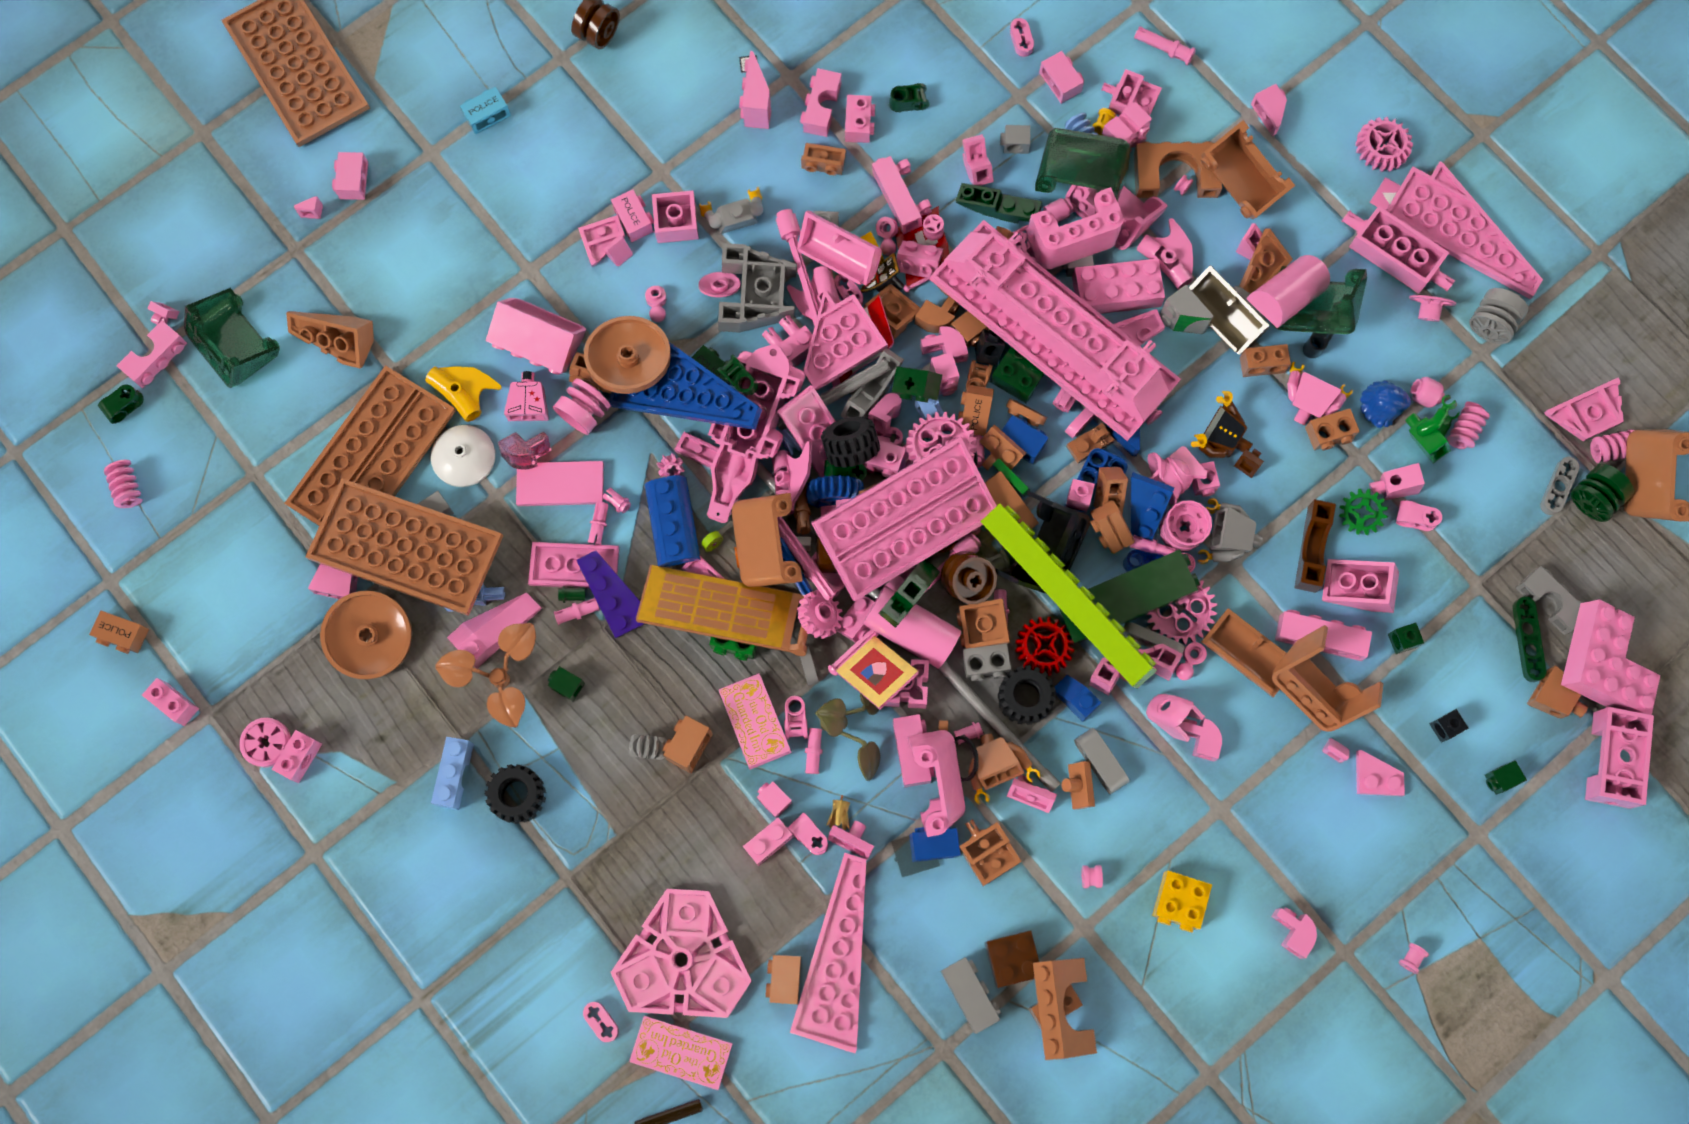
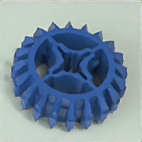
[806,475,865,508]

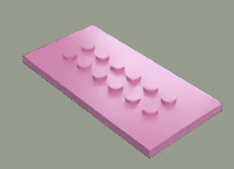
[811,437,997,601]

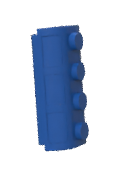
[644,475,701,567]

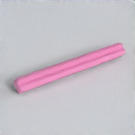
[777,517,836,601]

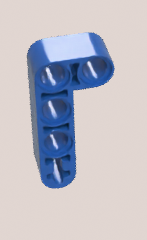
[1065,448,1128,513]

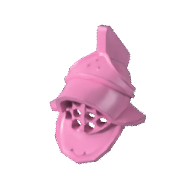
[1147,446,1207,505]

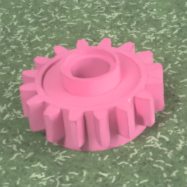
[797,589,843,639]

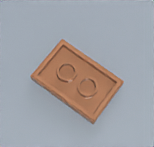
[985,471,1039,549]

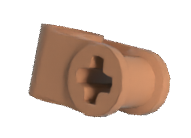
[965,360,993,392]

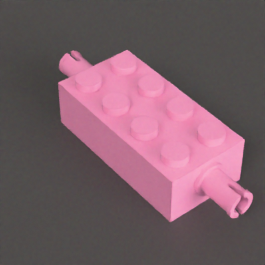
[1341,206,1455,294]

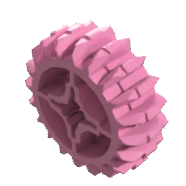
[1355,117,1413,172]

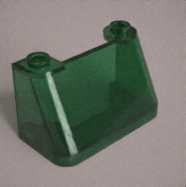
[1035,128,1130,202]
[1272,266,1367,334]
[184,287,280,388]

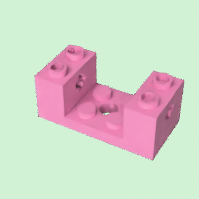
[1585,707,1654,809]

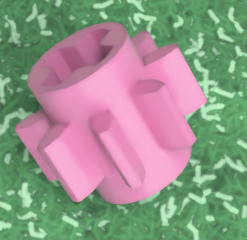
[657,453,685,477]

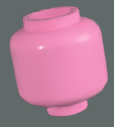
[1410,377,1445,408]

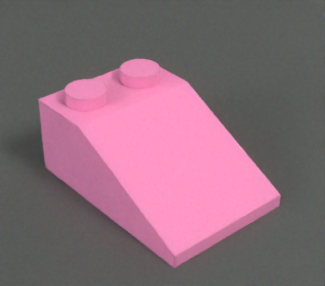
[1322,559,1399,613]

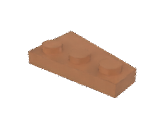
[1239,228,1293,294]

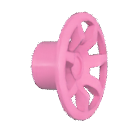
[1409,295,1456,322]

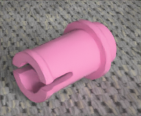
[603,488,631,513]
[954,722,984,745]

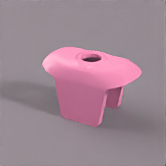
[1146,694,1205,742]

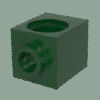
[1388,623,1424,655]
[548,666,585,702]
[1485,760,1527,795]

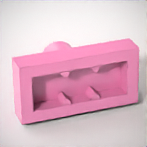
[827,821,874,860]

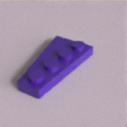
[576,550,645,638]

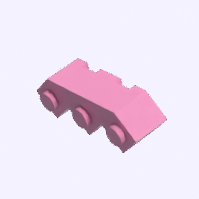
[1089,644,1183,696]

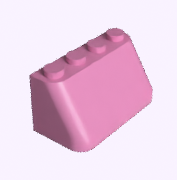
[486,298,586,375]

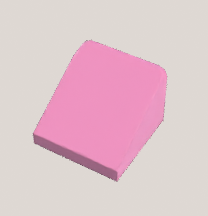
[294,196,323,219]
[605,236,633,267]
[1322,738,1349,763]

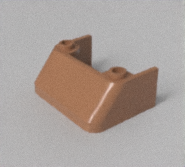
[1272,625,1383,732]

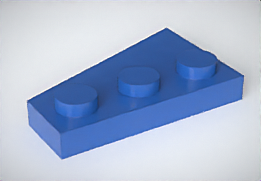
[1131,472,1174,541]

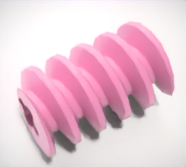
[1447,401,1490,449]
[1590,430,1634,463]
[104,459,143,508]

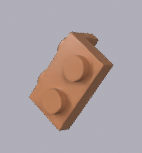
[801,143,846,176]

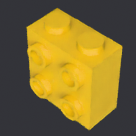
[1152,870,1212,933]

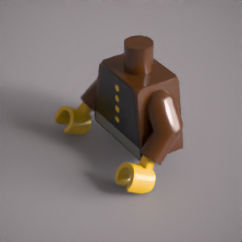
[1191,391,1253,458]

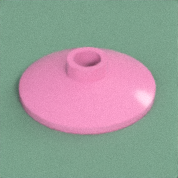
[699,272,741,298]

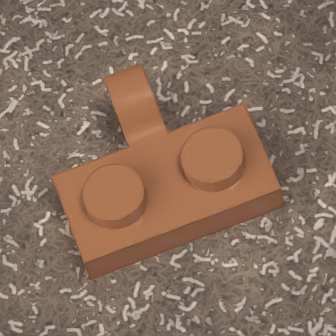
[979,424,1026,470]

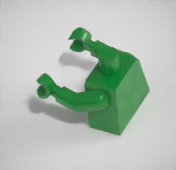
[1405,395,1460,464]

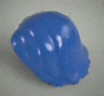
[1360,380,1411,428]

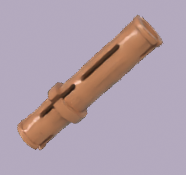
[794,484,811,535]

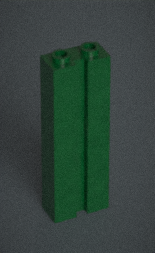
[1059,549,1200,645]

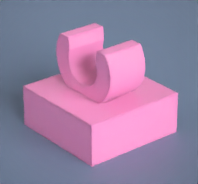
[148,301,179,325]

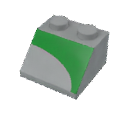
[1160,285,1214,334]

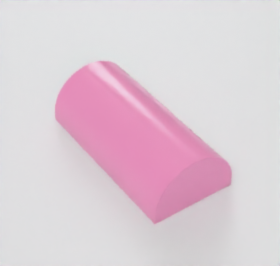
[1247,255,1330,328]
[862,585,961,669]

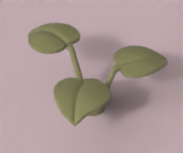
[815,693,880,781]

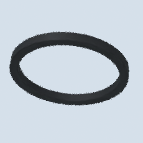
[954,736,979,782]

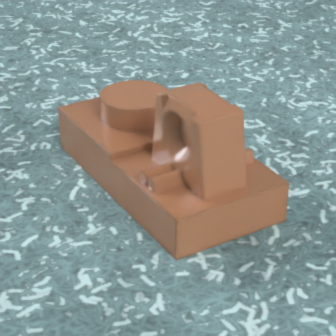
[1066,423,1114,463]

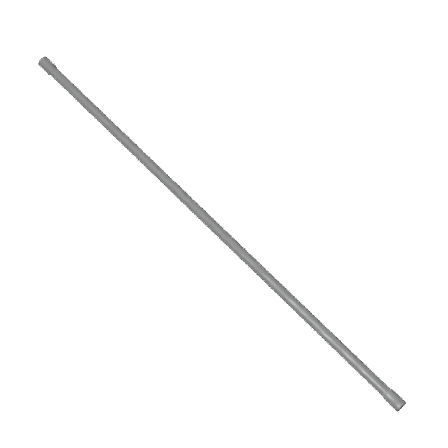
[710,423,1061,792]

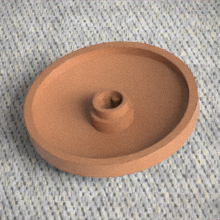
[584,316,671,394]
[320,591,412,679]

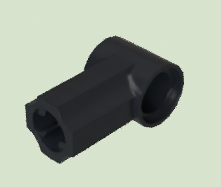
[1303,316,1339,359]

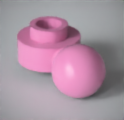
[876,217,898,256]
[645,286,667,322]
[1176,642,1207,680]

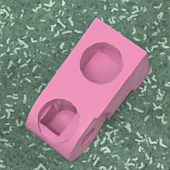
[868,393,902,435]

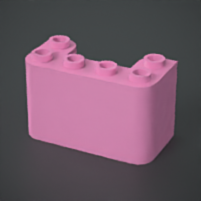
[1026,187,1124,270]

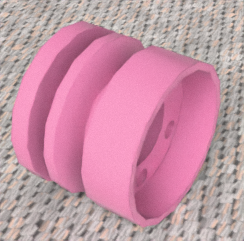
[553,378,611,435]
[1159,500,1212,552]

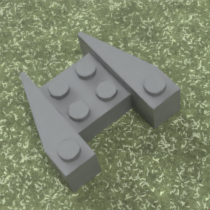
[718,243,797,332]

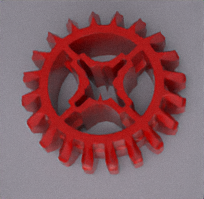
[1015,617,1075,676]

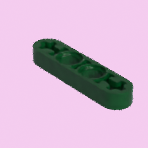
[1512,596,1547,682]

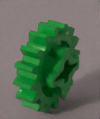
[1339,488,1388,535]

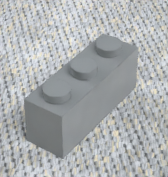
[940,957,1001,1034]

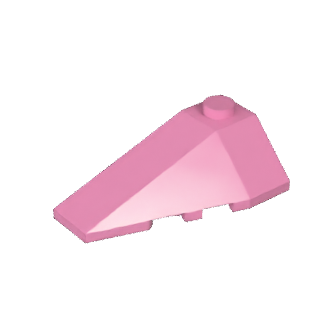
[447,593,542,669]

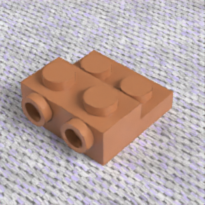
[864,284,920,339]
[957,599,1011,649]

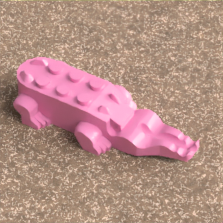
[707,344,805,523]

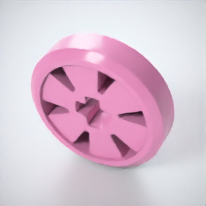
[240,718,291,768]

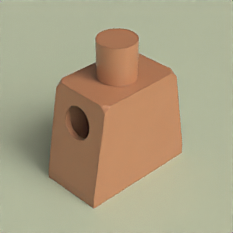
[1527,666,1588,719]

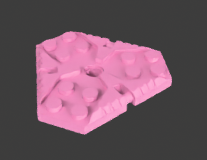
[611,889,752,1018]

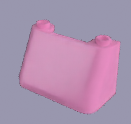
[1065,153,1168,250]
[907,730,965,837]

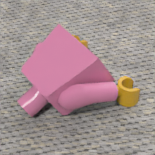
[1287,362,1353,426]

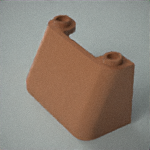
[1201,120,1295,219]
[1624,429,1689,522]
[732,493,802,587]

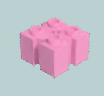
[1100,102,1152,161]
[885,659,929,709]

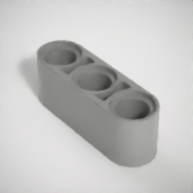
[1074,728,1130,794]

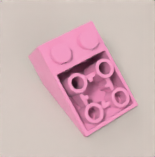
[739,51,771,129]

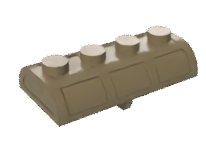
[1189,265,1270,355]

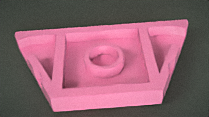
[1544,377,1624,441]

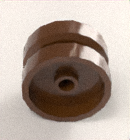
[571,0,620,50]
[941,551,997,604]

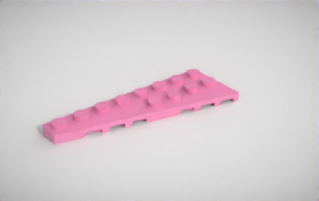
[790,853,866,1053]

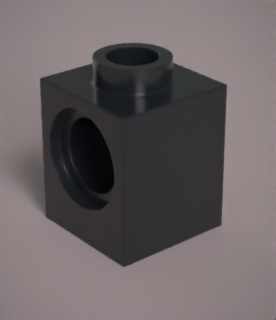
[975,329,1005,366]
[1429,709,1469,743]

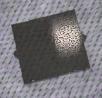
[891,836,940,878]

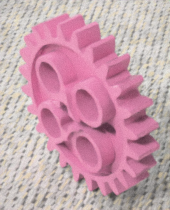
[906,412,977,463]
[1146,580,1217,644]

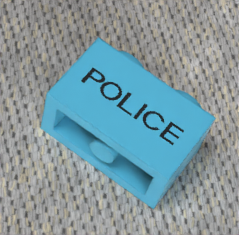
[460,87,511,135]

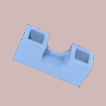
[431,737,474,810]

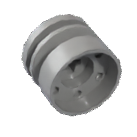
[1469,288,1528,344]

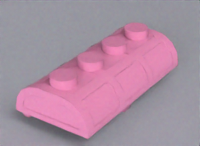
[797,210,881,285]

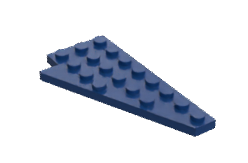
[609,342,762,430]

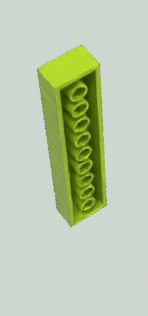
[980,503,1157,689]

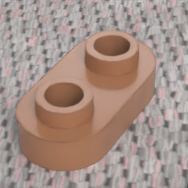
[1006,398,1047,427]

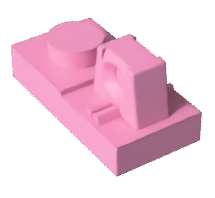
[1007,775,1057,813]

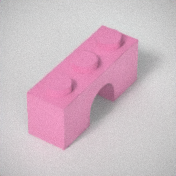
[800,68,842,137]
[117,321,187,389]

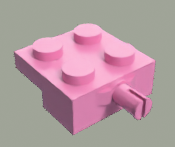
[1101,69,1162,116]

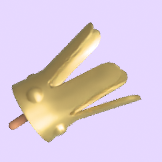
[826,795,850,830]

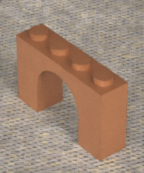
[1134,141,1222,198]
[1033,958,1097,1060]

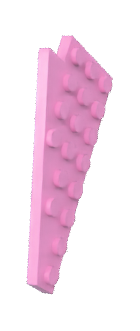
[1386,161,1543,299]

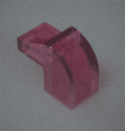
[498,432,551,470]

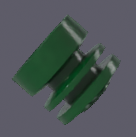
[1571,464,1634,522]

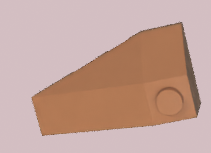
[286,311,374,368]

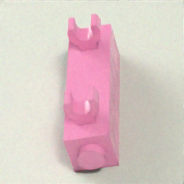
[872,156,932,234]

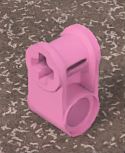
[1396,501,1442,532]
[785,696,808,740]
[787,812,828,855]

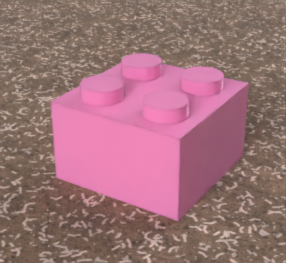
[652,190,699,243]

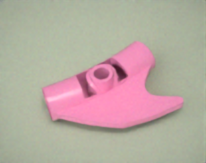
[1137,218,1193,290]
[787,266,841,320]
[771,441,812,515]

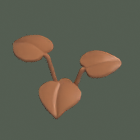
[436,623,536,728]

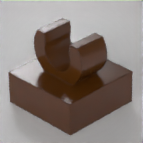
[1234,448,1264,478]

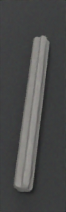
[777,359,890,431]

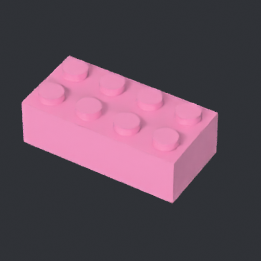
[1072,258,1165,314]

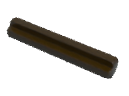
[634,1099,703,1124]

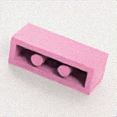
[893,714,935,788]

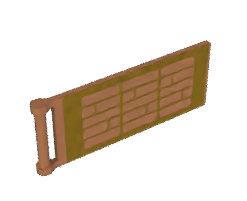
[636,565,808,656]

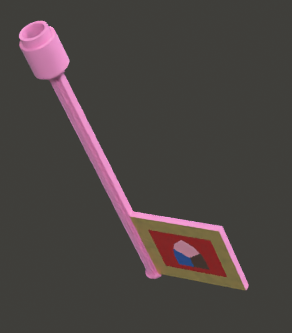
[828,533,981,710]

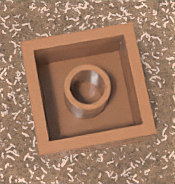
[663,716,713,773]

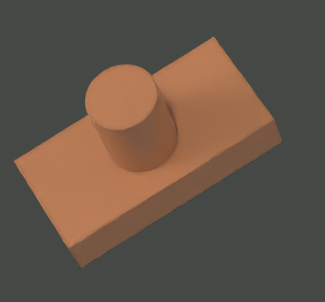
[1061,761,1095,810]

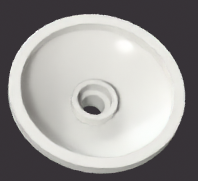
[431,425,496,487]

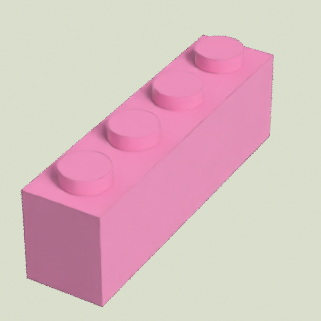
[1275,610,1372,661]

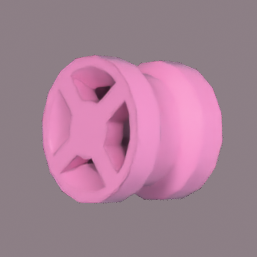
[923,214,944,241]
[1081,865,1103,889]

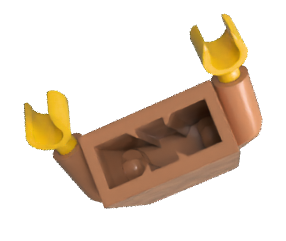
[968,734,1040,804]

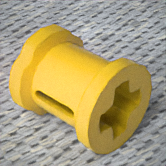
[1092,108,1116,136]

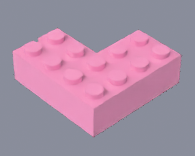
[1561,599,1661,715]

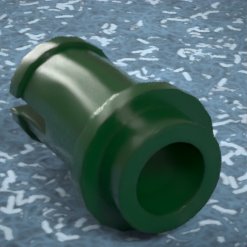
[558,586,585,603]

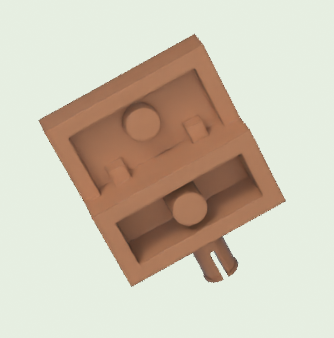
[959,819,1022,886]

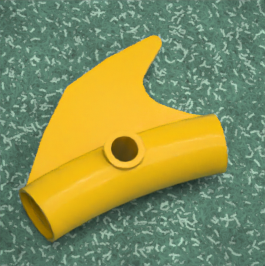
[425,366,502,422]

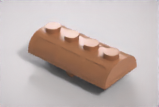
[1201,608,1286,698]

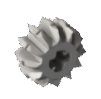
[629,734,667,760]

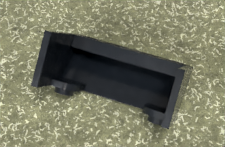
[995,491,1090,593]

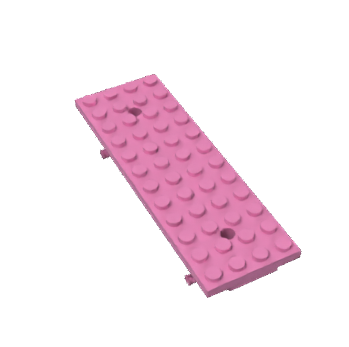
[929,220,1181,441]

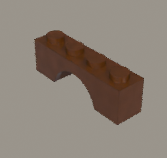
[1294,499,1336,593]

